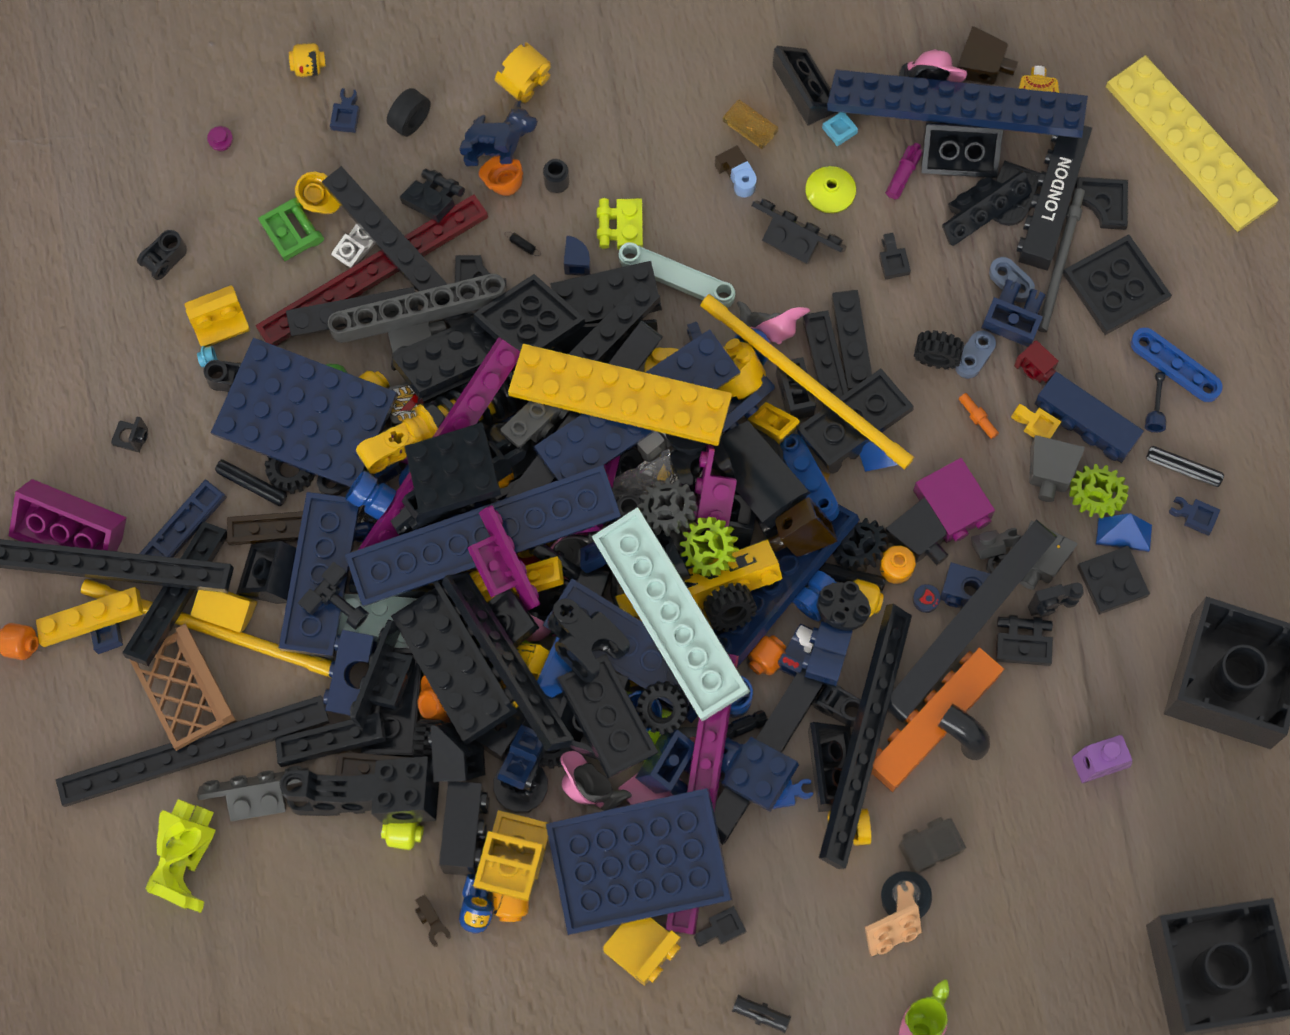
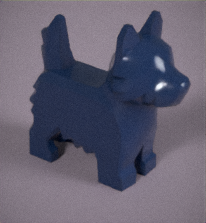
[459,101,538,166]

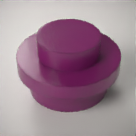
[207,126,233,151]

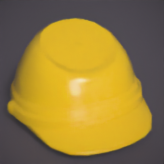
[295,171,341,214]

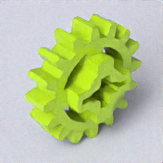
[1069,464,1129,519]
[680,517,739,576]

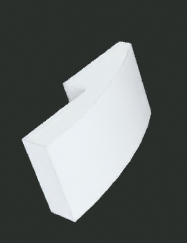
[331,223,375,268]

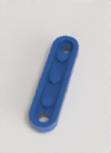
[1130,328,1223,402]
[780,434,840,521]

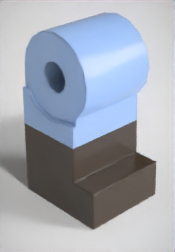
[715,145,757,198]

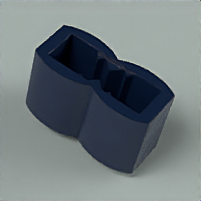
[802,621,853,686]

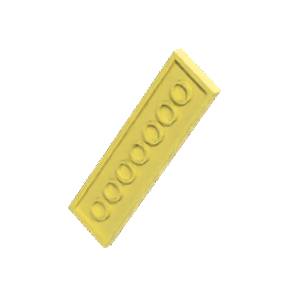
[1106,55,1278,232]

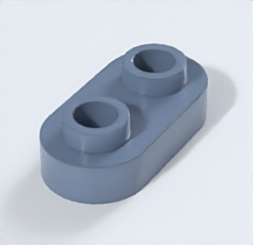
[989,257,1035,302]
[955,331,996,379]

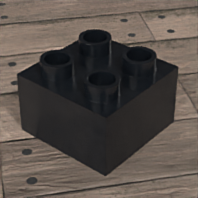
[1164,596,1290,749]
[1146,898,1290,1035]

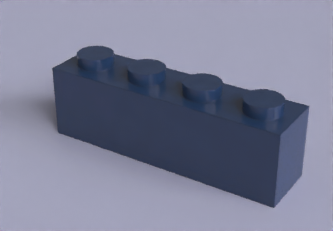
[1035,372,1144,464]

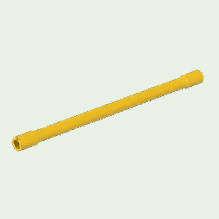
[700,294,915,470]
[81,579,332,677]

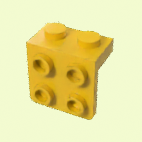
[603,918,681,986]

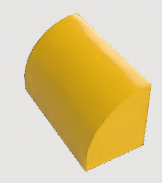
[190,590,257,633]

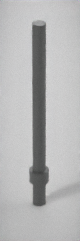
[1038,188,1085,332]

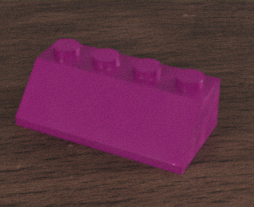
[8,479,127,551]

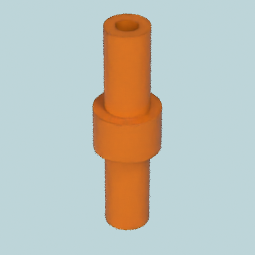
[958,393,999,439]

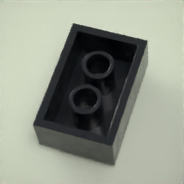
[439,781,490,876]

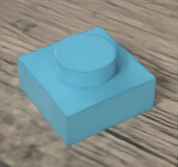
[822,112,858,147]

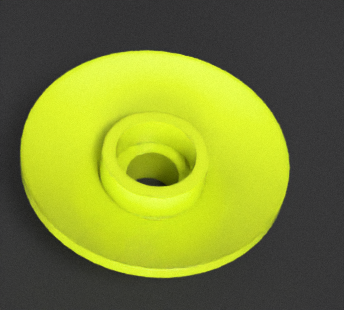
[805,166,856,213]

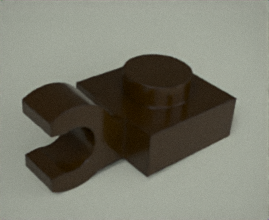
[415,894,451,947]

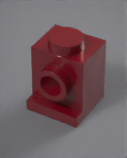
[1014,340,1059,384]

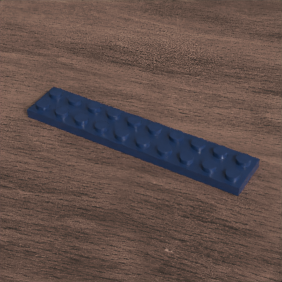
[827,69,1088,138]
[345,465,621,607]
[658,504,860,723]

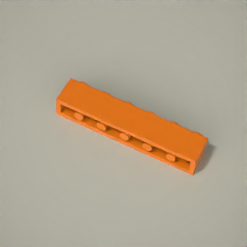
[871,647,1004,792]

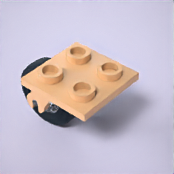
[865,871,932,957]

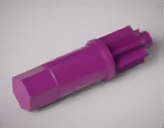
[885,143,922,200]

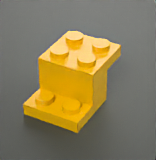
[473,810,549,901]

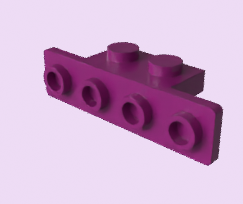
[685,445,737,542]
[467,505,540,610]

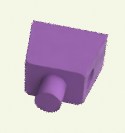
[1072,735,1132,783]

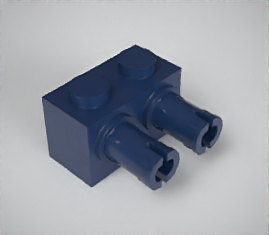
[981,279,1046,347]
[635,729,695,795]

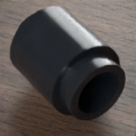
[543,159,569,193]

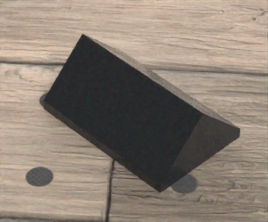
[773,46,837,126]
[921,123,1003,178]
[808,722,851,812]

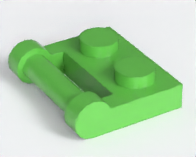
[258,198,324,261]

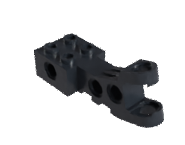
[279,756,439,825]

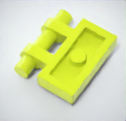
[596,198,643,250]

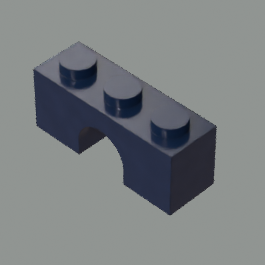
[323,630,379,715]

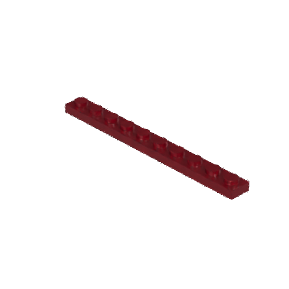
[255,194,488,346]

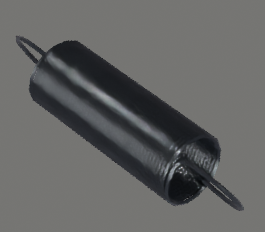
[505,232,541,256]

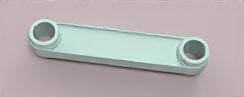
[618,242,735,308]

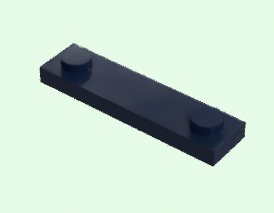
[139,479,227,558]

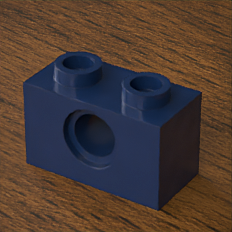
[940,562,990,608]

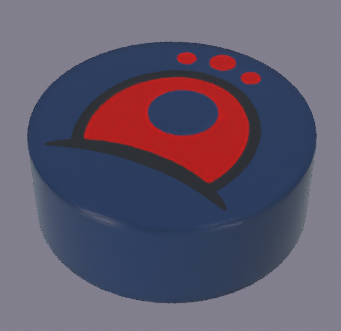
[913,584,941,613]

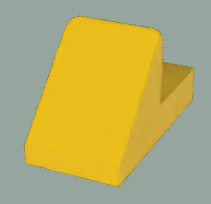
[748,402,800,445]

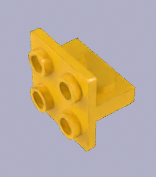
[184,285,250,348]

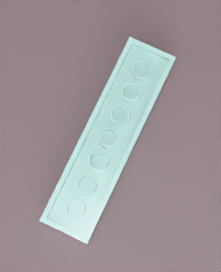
[592,507,750,721]

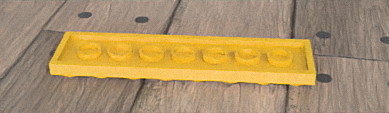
[508,344,732,446]

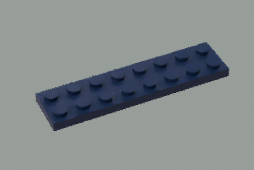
[534,329,741,481]

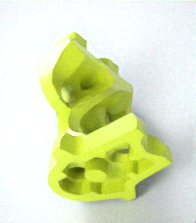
[145,799,216,913]

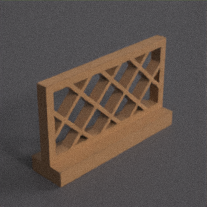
[129,624,237,751]

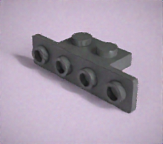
[500,401,571,447]
[197,766,309,821]

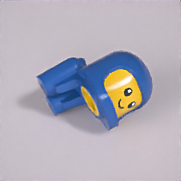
[459,874,494,933]

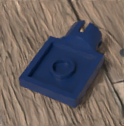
[721,737,799,812]

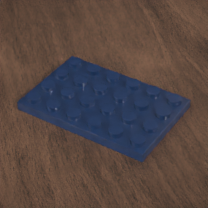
[211,337,398,488]
[546,788,733,935]

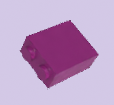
[913,458,995,543]

